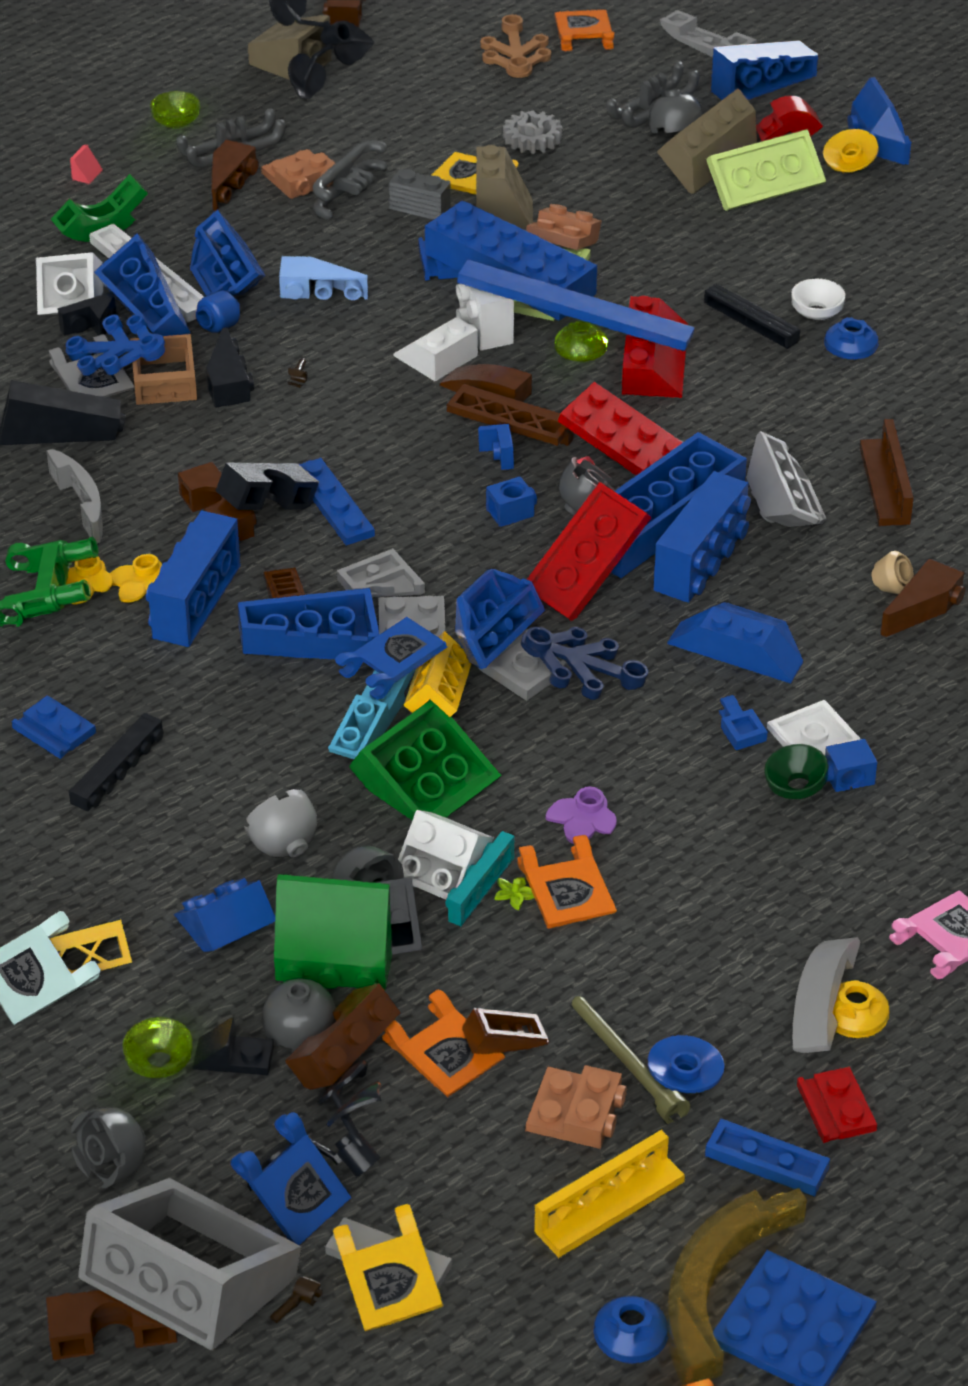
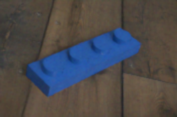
[299,458,375,545]

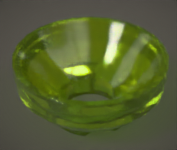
[150,91,200,129]
[554,320,608,362]
[123,1017,193,1078]

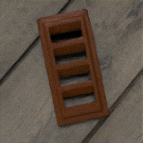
[263,567,305,599]
[462,1008,549,1054]

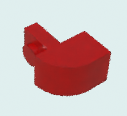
[756,96,823,142]

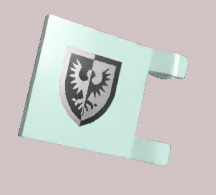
[0,911,100,1025]

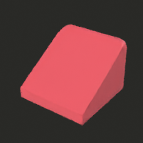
[70,145,102,184]

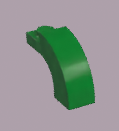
[51,174,148,242]

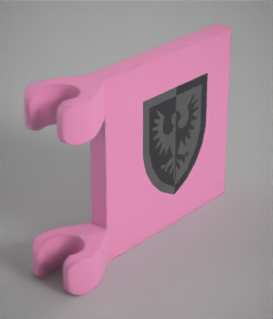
[889,891,968,979]

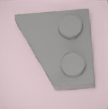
[337,549,425,597]

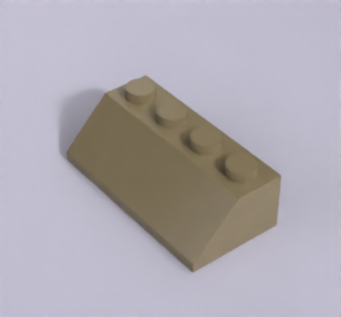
[657,88,757,194]

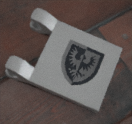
[49,334,135,397]

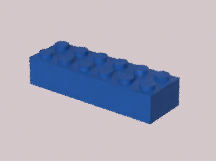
[425,200,597,321]
[611,432,747,578]

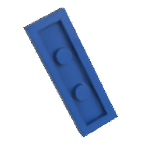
[705,1119,830,1197]

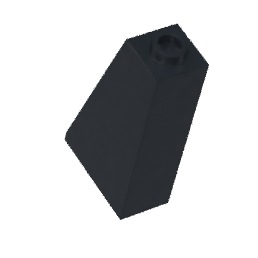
[0,380,125,445]

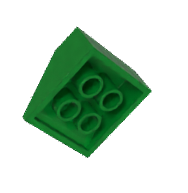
[349,700,502,820]
[274,874,392,991]

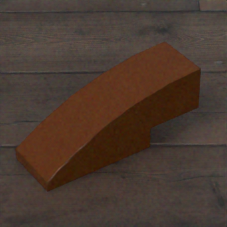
[439,364,532,402]

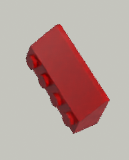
[622,296,688,398]

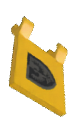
[431,152,519,194]
[333,1204,443,1331]

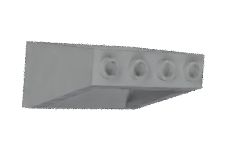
[78,1178,301,1351]

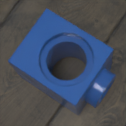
[486,476,537,527]
[825,739,877,792]

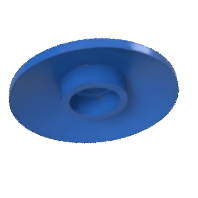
[648,1035,724,1093]

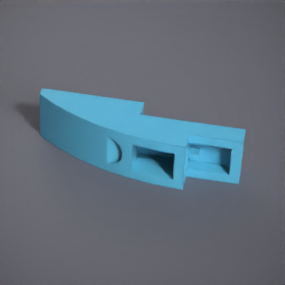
[328,669,416,759]

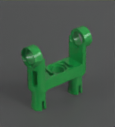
[0,537,99,627]

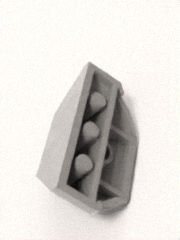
[746,431,826,527]

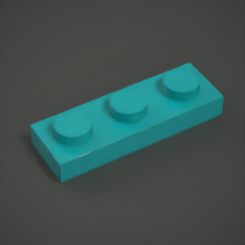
[446,831,515,927]

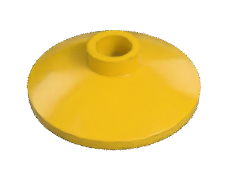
[823,129,879,172]

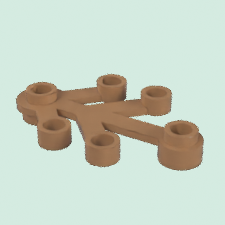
[481,14,551,78]

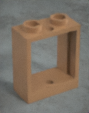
[131,334,197,405]

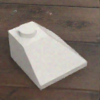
[36,252,103,315]

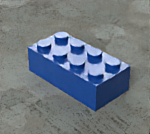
[654,471,751,603]
[146,510,241,647]

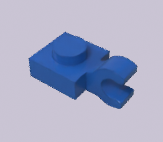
[719,695,768,750]

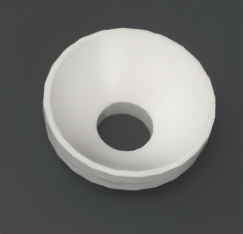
[791,278,845,320]

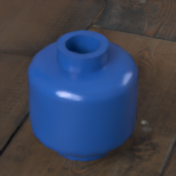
[196,290,240,333]

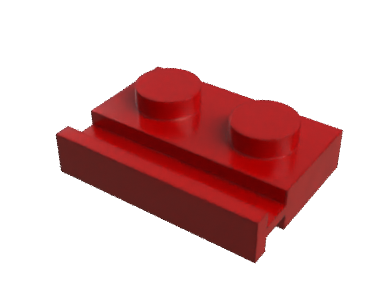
[797,1066,877,1143]

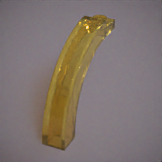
[667,1188,807,1385]

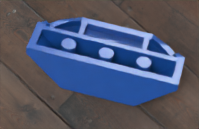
[848,77,911,165]
[190,210,266,297]
[455,569,545,669]
[667,602,803,683]

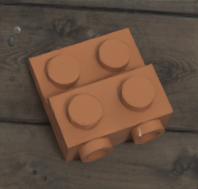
[261,149,335,199]
[526,204,602,250]
[526,1065,627,1149]

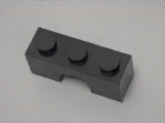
[215,463,319,510]

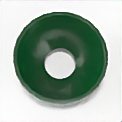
[764,744,828,799]

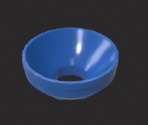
[824,317,878,359]
[593,1296,669,1363]

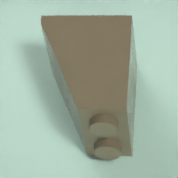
[248,15,331,80]
[476,145,533,231]

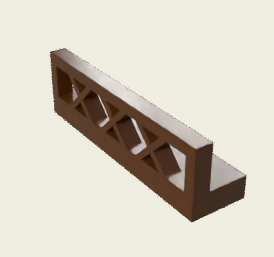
[447,384,574,446]
[860,419,914,526]

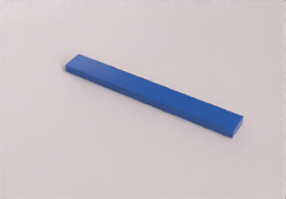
[457,260,695,351]

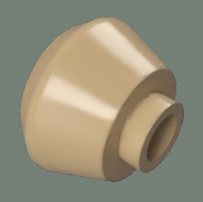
[872,551,914,594]

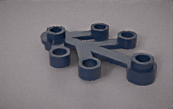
[521,627,649,700]

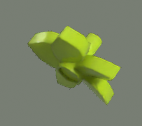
[494,877,534,911]

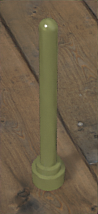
[572,996,690,1124]

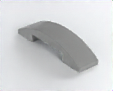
[660,10,757,57]
[46,449,103,544]
[793,937,860,1053]

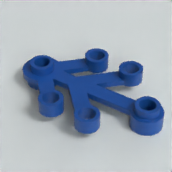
[65,314,166,376]

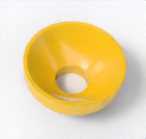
[833,980,889,1038]

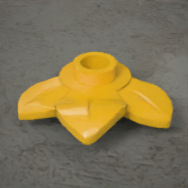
[110,554,162,603]
[66,556,113,605]

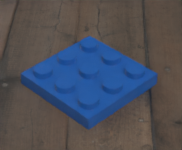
[709,1250,877,1386]

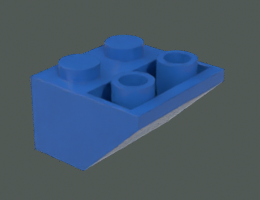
[174,878,275,952]

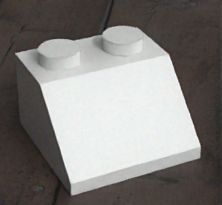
[393,317,478,381]

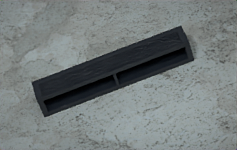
[704,284,800,349]
[69,713,164,811]

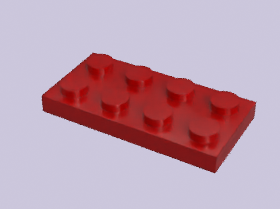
[558,382,683,475]
[526,482,651,621]

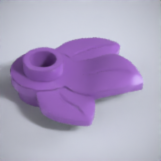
[546,787,616,844]

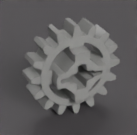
[503,110,563,154]

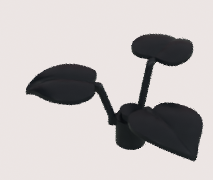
[269,0,375,100]
[247,1059,381,1191]

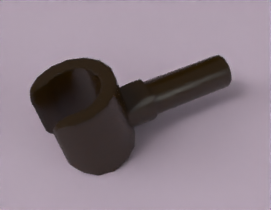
[288,358,308,388]
[270,1276,323,1323]

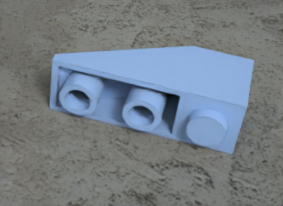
[279,256,368,300]

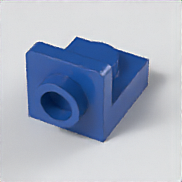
[478,424,514,470]

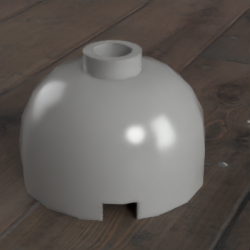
[244,789,317,857]

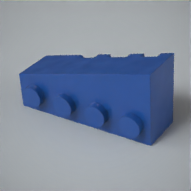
[711,41,818,100]
[94,233,191,336]
[238,588,380,659]

